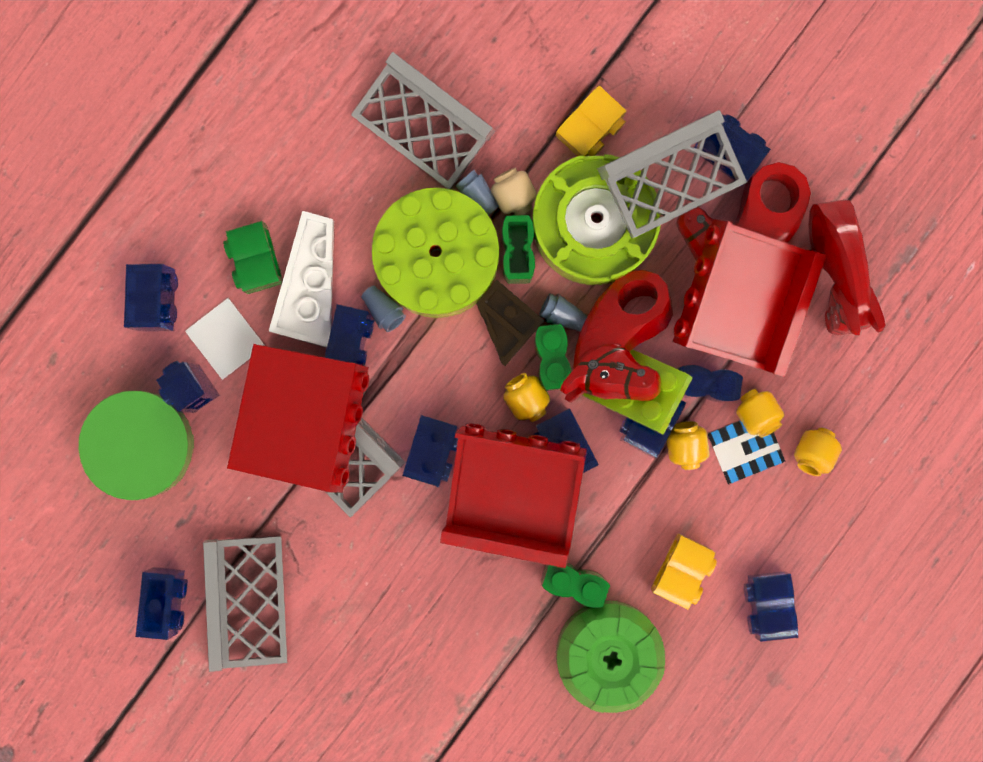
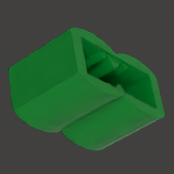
[502,215,535,284]
[223,221,283,294]
[534,324,572,391]
[541,563,610,608]

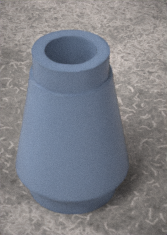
[456,170,499,215]
[361,286,406,332]
[539,293,588,332]

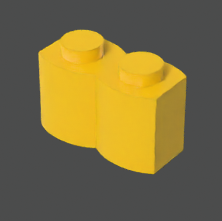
[556,86,627,157]
[651,533,717,610]

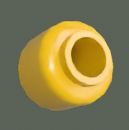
[503,373,550,422]
[736,389,784,438]
[666,421,710,470]
[794,427,842,477]

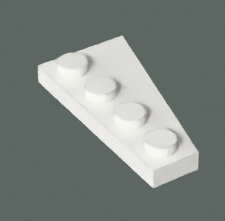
[269,211,334,349]

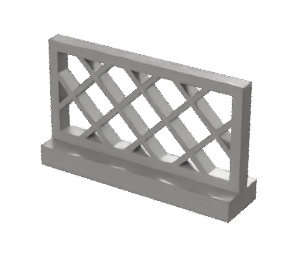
[351,52,496,189]
[597,110,747,238]
[326,418,406,518]
[203,536,287,672]

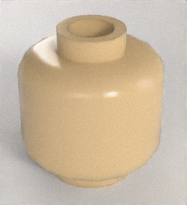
[491,167,537,215]

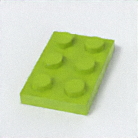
[582,349,692,435]

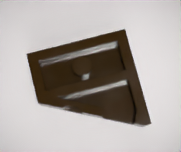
[476,280,545,366]

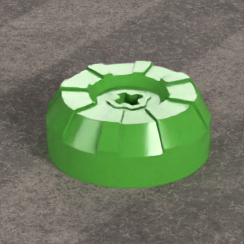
[78,391,194,500]
[556,600,665,713]

